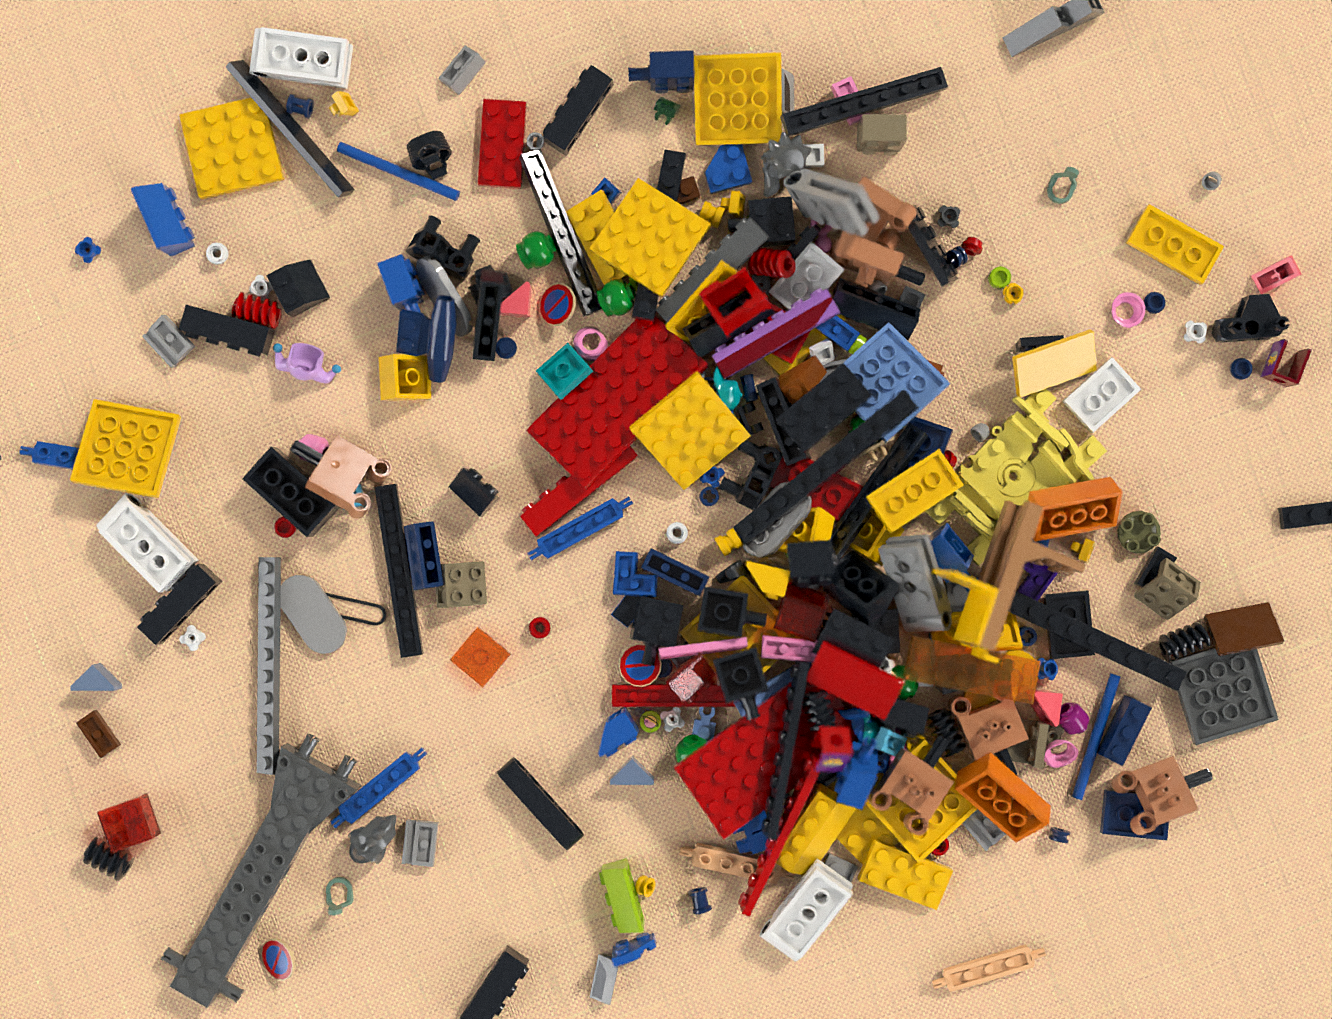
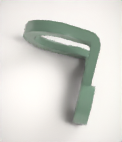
[1047,167,1079,204]
[326,877,354,915]

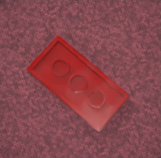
[769,457,863,522]
[807,641,905,720]

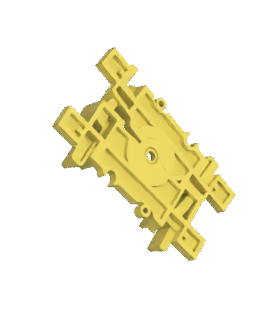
[924,389,1107,566]

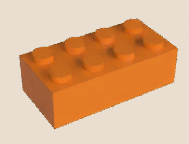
[1028,477,1123,542]
[955,752,1051,843]

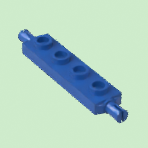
[19,441,79,470]
[527,496,633,561]
[330,747,427,828]

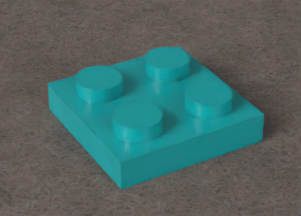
[536,343,593,400]

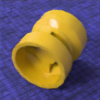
[699,201,725,229]
[714,528,743,557]

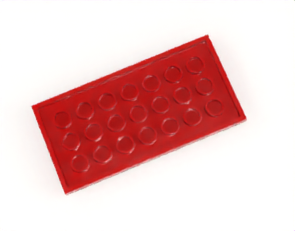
[526,316,708,490]
[673,668,859,840]

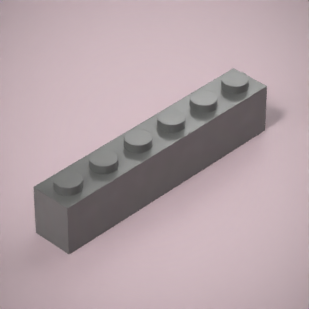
[656,218,770,323]

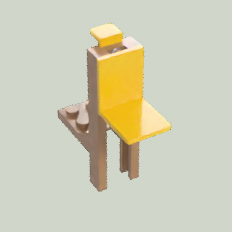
[931,501,1086,663]

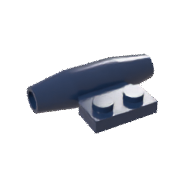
[396,295,456,383]

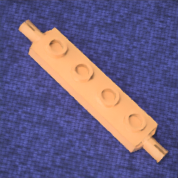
[679,843,795,884]
[931,944,1046,992]

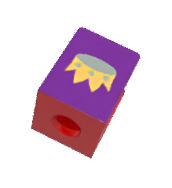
[811,727,852,772]

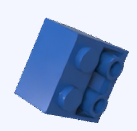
[598,707,639,757]

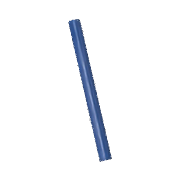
[337,142,460,201]
[1071,673,1121,800]

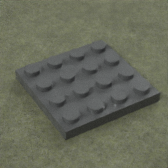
[1169,647,1279,745]

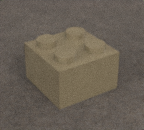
[857,114,907,155]

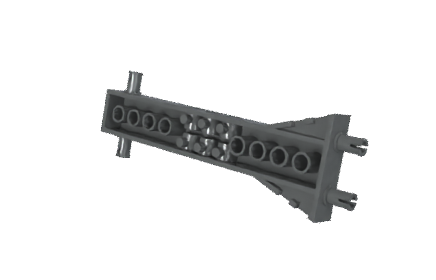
[161,733,362,1008]

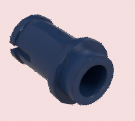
[740,374,759,403]

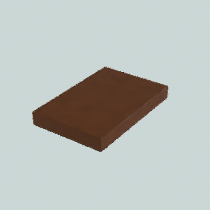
[1204,602,1284,657]

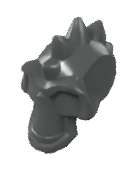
[761,132,812,197]
[348,815,397,864]

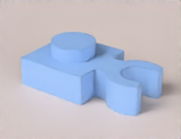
[692,707,716,741]

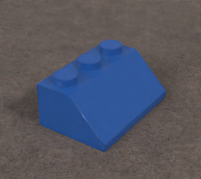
[130,183,195,257]

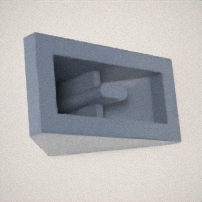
[70,663,122,691]
[610,755,654,785]

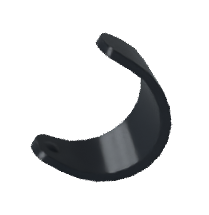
[716,559,751,583]

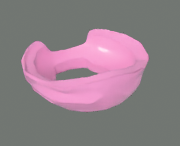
[1112,292,1145,328]
[573,327,608,361]
[1044,740,1078,768]

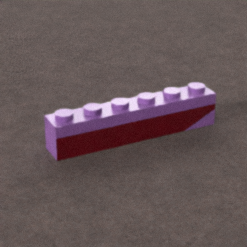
[712,288,840,379]

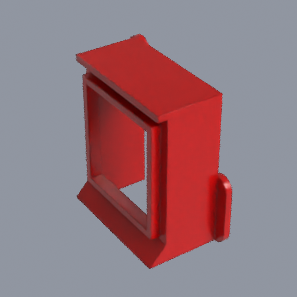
[699,267,773,337]

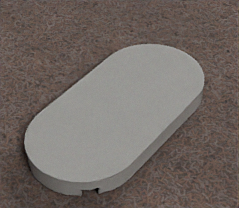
[416,256,472,337]
[740,482,812,558]
[280,575,347,654]

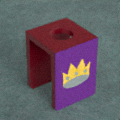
[1260,339,1312,387]

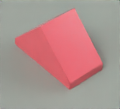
[1251,255,1302,294]
[500,281,532,318]
[1021,688,1063,727]

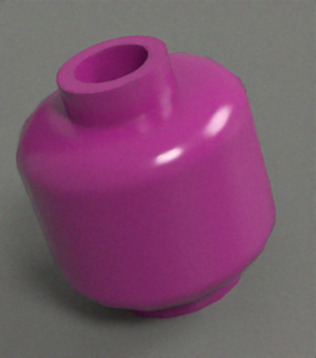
[1059,702,1089,735]

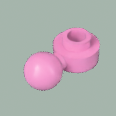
[810,220,832,253]

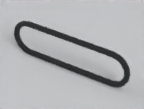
[326,593,386,625]

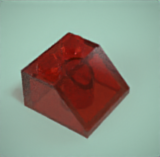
[666,652,716,705]

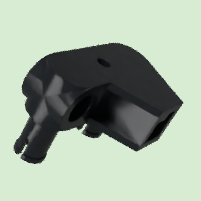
[406,215,480,280]
[1212,294,1290,343]
[718,440,783,511]

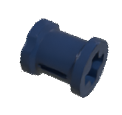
[286,94,314,119]
[688,887,712,914]

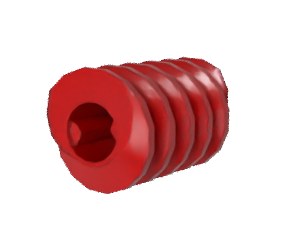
[748,248,796,278]
[232,292,282,329]

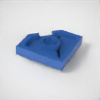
[705,144,752,195]
[612,932,657,967]

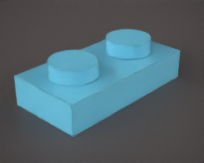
[875,727,907,757]

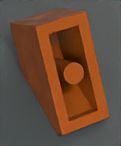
[778,355,827,405]

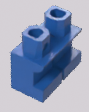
[733,810,768,854]

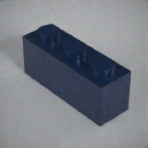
[403,521,444,590]
[641,548,709,596]
[1097,695,1152,766]

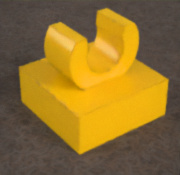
[329,91,359,116]
[720,191,746,218]
[1070,539,1095,564]

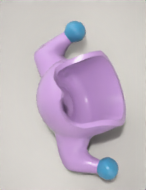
[273,343,341,384]

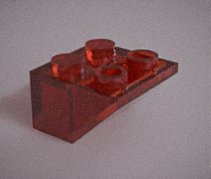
[773,581,830,643]
[97,793,161,853]

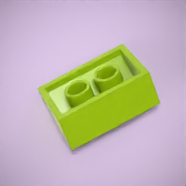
[599,858,645,933]

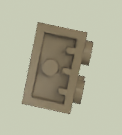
[1134,558,1201,620]
[436,561,487,608]
[994,718,1049,768]

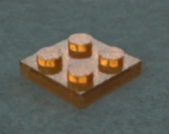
[450,626,511,688]

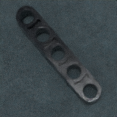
[497,757,584,850]

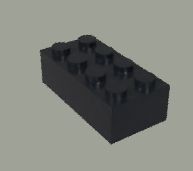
[242,446,340,537]

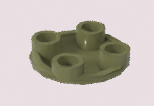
[1117,511,1161,553]

